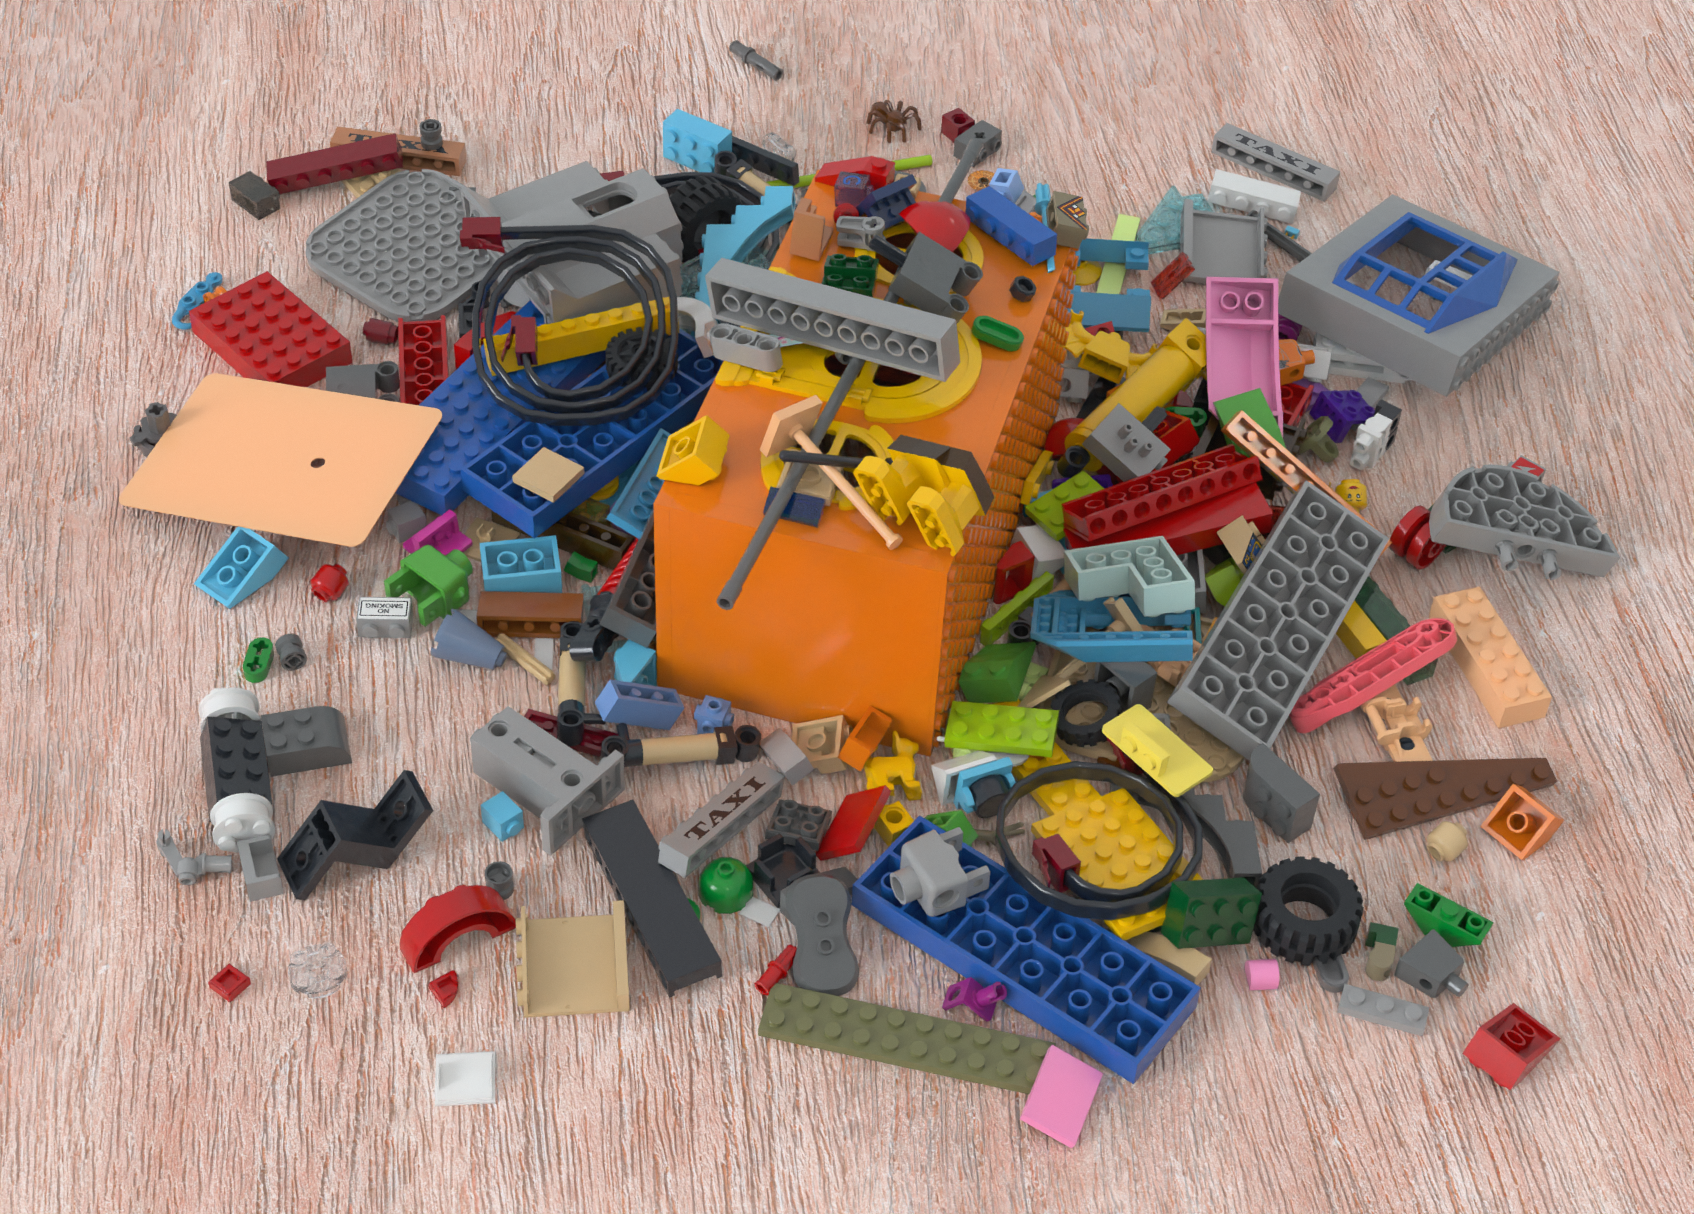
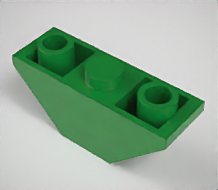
[1404,883,1494,947]

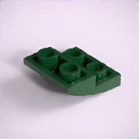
[821,254,879,298]

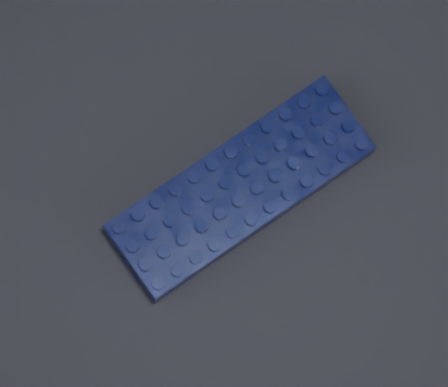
[395,300,606,515]
[460,329,724,539]
[851,815,1201,1084]

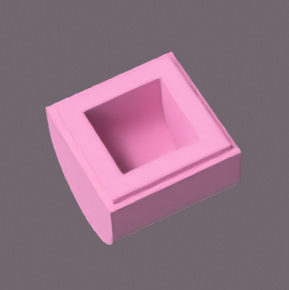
[1244,959,1279,990]

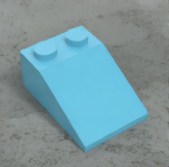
[194,527,289,609]

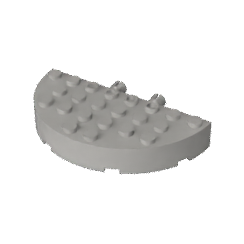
[1429,464,1620,580]

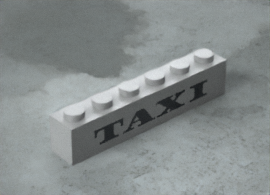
[1211,123,1340,202]
[658,761,785,878]

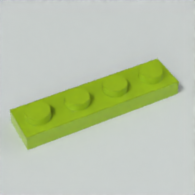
[980,571,1054,646]

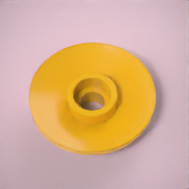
[1073,260,1102,286]

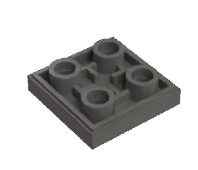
[765,799,832,851]

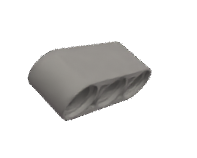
[709,323,783,372]

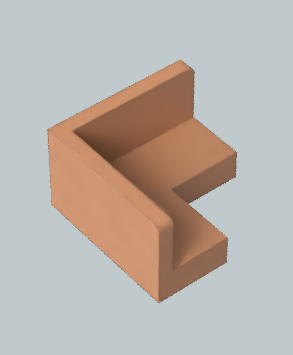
[790,197,834,261]

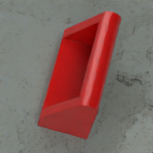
[993,541,1035,604]

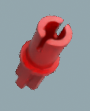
[754,944,797,996]

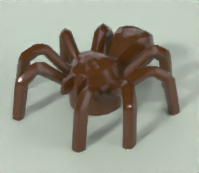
[866,100,922,143]

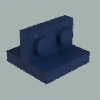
[856,174,917,232]

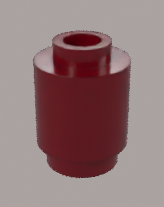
[362,318,398,345]

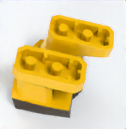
[853,435,994,557]

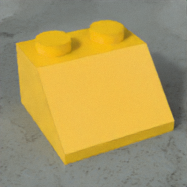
[656,415,730,485]

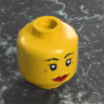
[1335,479,1367,513]

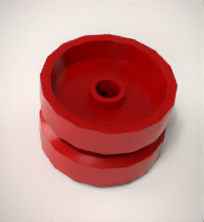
[1389,505,1446,570]

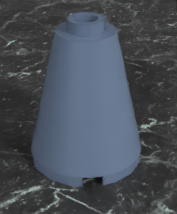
[431,608,507,670]

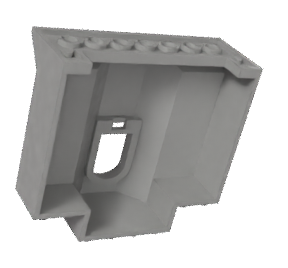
[461,161,684,324]

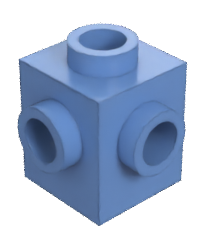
[694,695,734,734]

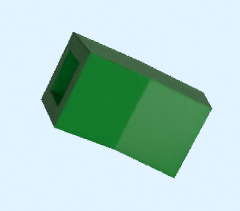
[563,551,598,583]

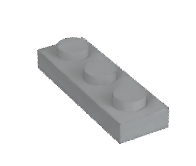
[1337,983,1429,1036]

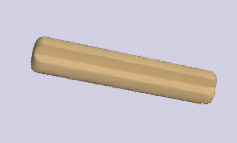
[496,634,555,685]

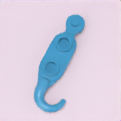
[172,272,223,330]

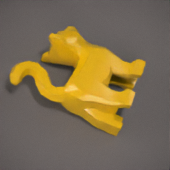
[864,730,922,801]

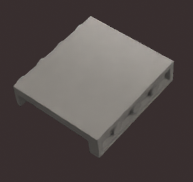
[1179,199,1268,284]

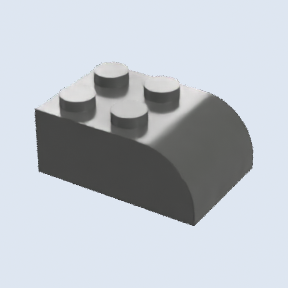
[261,706,352,777]
[1243,743,1320,843]

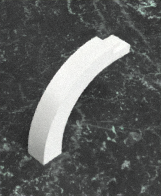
[677,297,718,358]

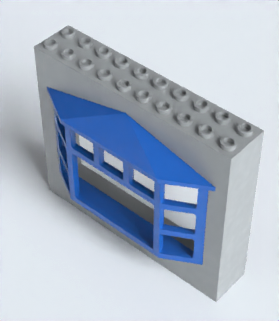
[1278,194,1560,397]

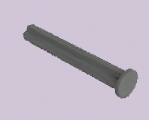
[1247,210,1312,262]

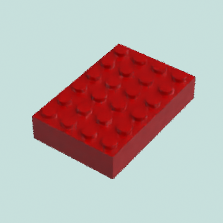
[189,271,353,388]

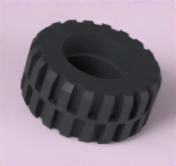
[669,176,743,266]
[1253,856,1364,966]

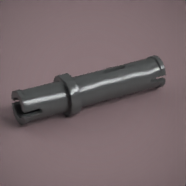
[729,40,783,81]

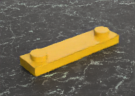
[1021,450,1055,505]

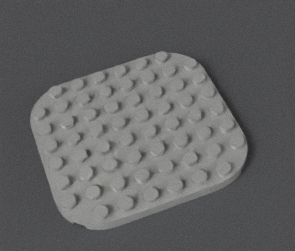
[305,169,493,322]

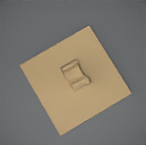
[463,517,521,562]

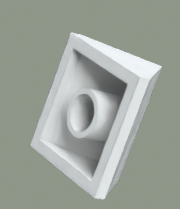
[1010,525,1065,580]
[931,750,997,806]

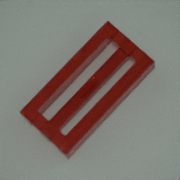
[1151,252,1195,299]

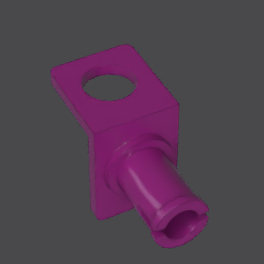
[942,977,1007,1022]

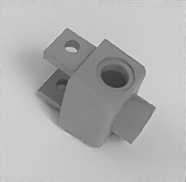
[890,827,990,917]

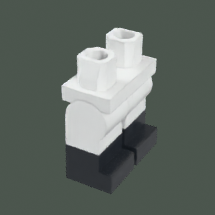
[1350,399,1402,470]

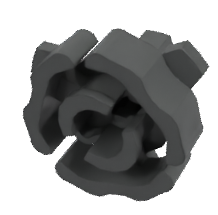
[129,402,177,457]

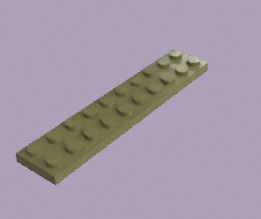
[758,983,1056,1094]

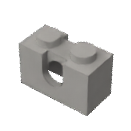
[1056,367,1089,403]

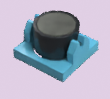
[953,757,1016,818]

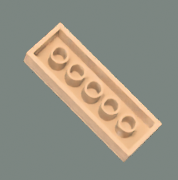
[1428,586,1552,729]

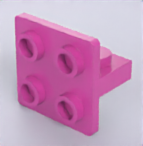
[403,509,473,555]

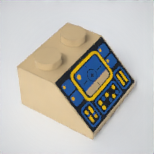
[1217,516,1265,574]

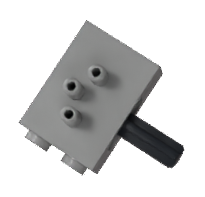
[1082,403,1171,482]

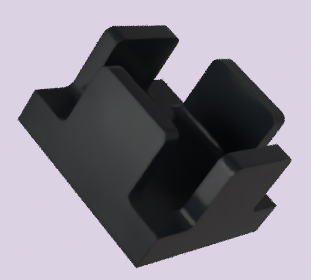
[746,833,820,908]

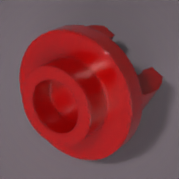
[833,203,859,224]

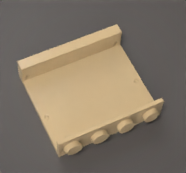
[516,900,630,1018]

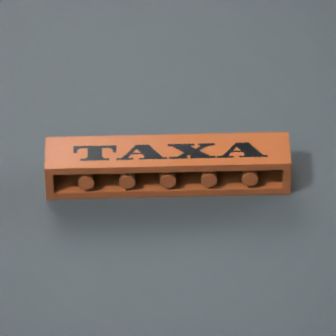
[330,126,467,176]

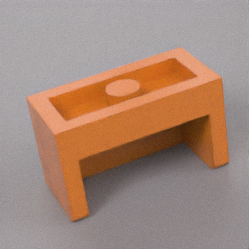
[837,705,892,772]

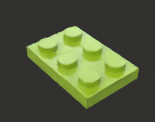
[1025,471,1104,541]

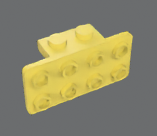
[1102,704,1213,797]

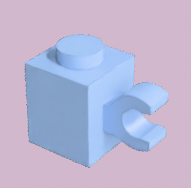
[989,168,1024,204]

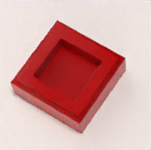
[208,963,251,1002]

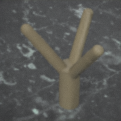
[974,822,1025,857]

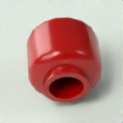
[310,564,349,602]

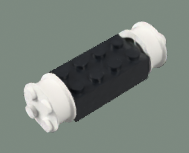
[198,687,275,853]

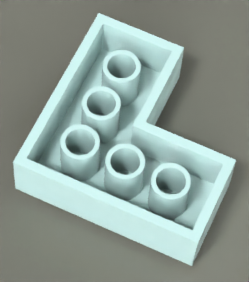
[1064,536,1195,617]

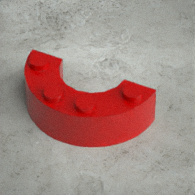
[399,885,516,973]

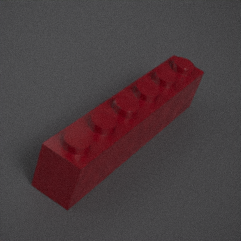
[266,133,403,196]

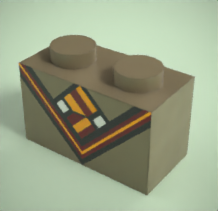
[1046,191,1089,249]

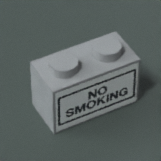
[356,597,413,638]

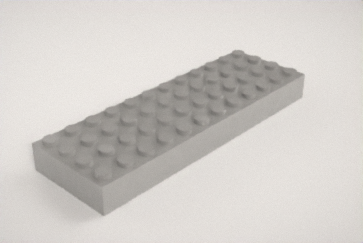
[1167,480,1389,761]

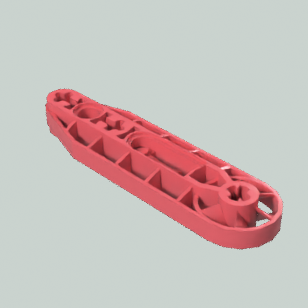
[1289,618,1457,733]

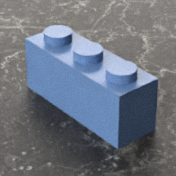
[595,679,685,730]

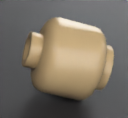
[1426,821,1468,862]

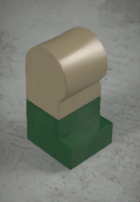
[1365,922,1399,981]

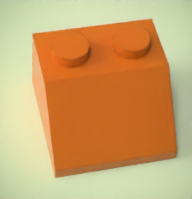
[1480,784,1565,860]

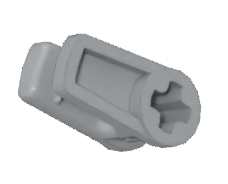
[836,216,886,251]

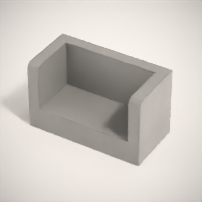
[237,834,284,902]

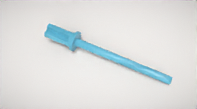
[1034,183,1055,273]

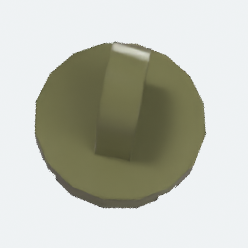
[1298,416,1339,463]

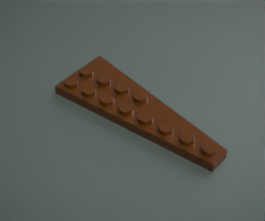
[1333,758,1557,840]

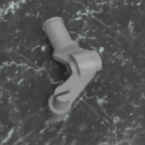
[156,829,232,885]

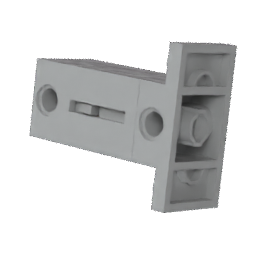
[470,706,625,855]

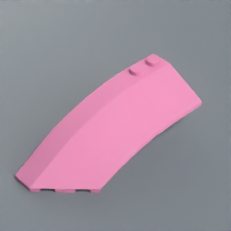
[1206,277,1283,437]

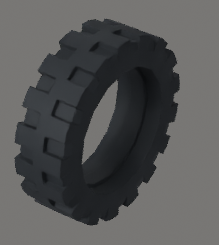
[1050,679,1123,747]

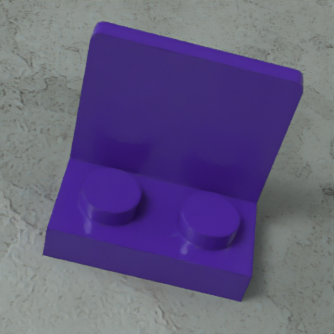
[1309,390,1375,443]

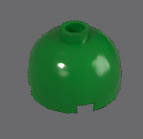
[698,857,753,914]

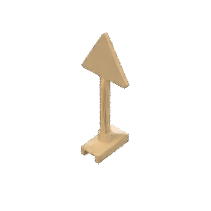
[1017,597,1144,708]

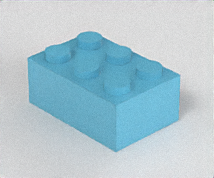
[663,109,732,172]
[479,535,562,593]

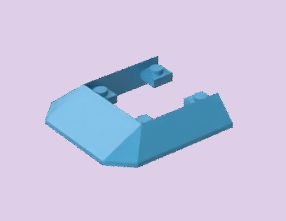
[1068,238,1151,332]
[1030,590,1193,662]

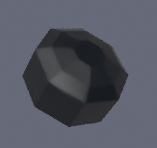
[1009,276,1037,302]

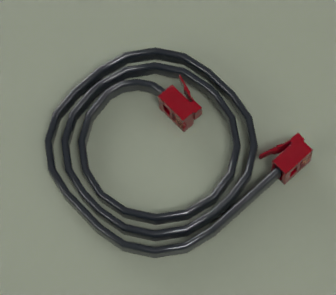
[460,217,678,426]

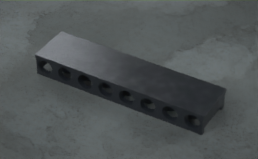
[582,800,723,998]

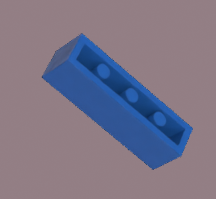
[965,186,1057,266]

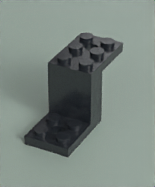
[277,770,433,900]

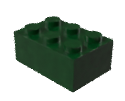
[1161,878,1262,949]

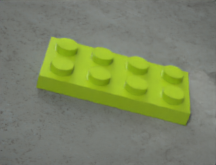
[944,701,1059,757]

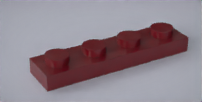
[524,708,618,757]

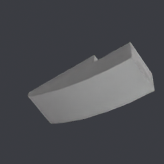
[760,728,814,786]

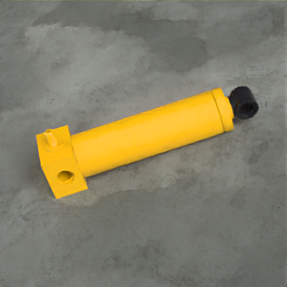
[1057,318,1207,478]

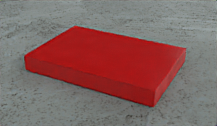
[816,785,891,861]

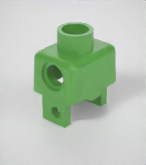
[384,545,473,627]

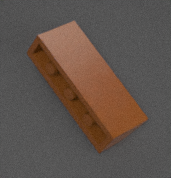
[476,591,584,638]

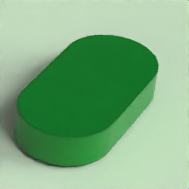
[971,316,1024,351]

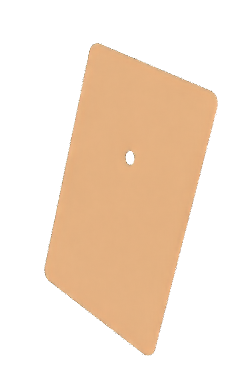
[119,373,442,547]

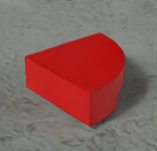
[429,970,458,1008]

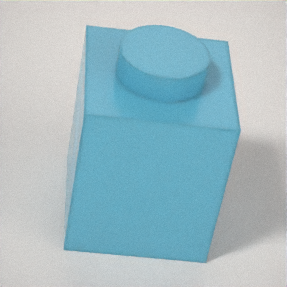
[480,791,524,842]

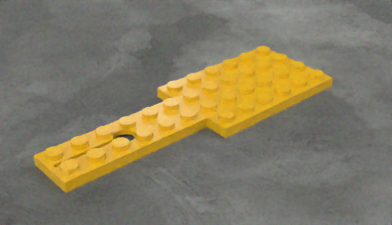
[994,699,1203,941]

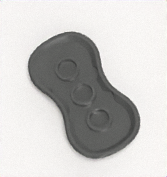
[785,874,859,996]

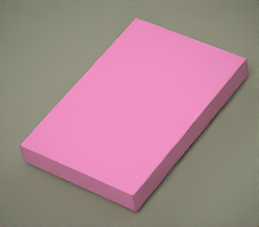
[1020,1045,1103,1148]

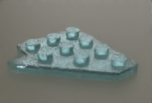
[1136,185,1213,254]

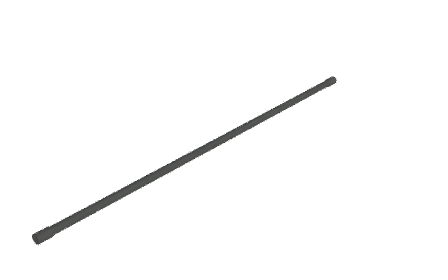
[717,138,983,610]

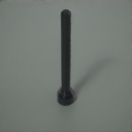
[779,450,893,469]

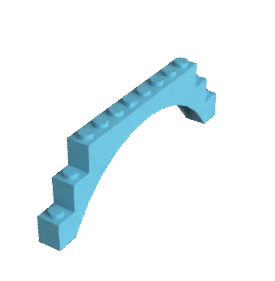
[691,186,796,338]

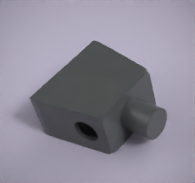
[1394,929,1469,998]

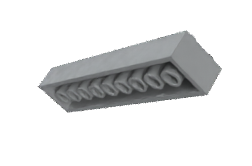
[705,258,960,382]

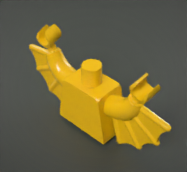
[1063,309,1158,384]

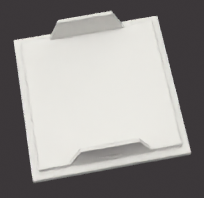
[435,1051,496,1106]

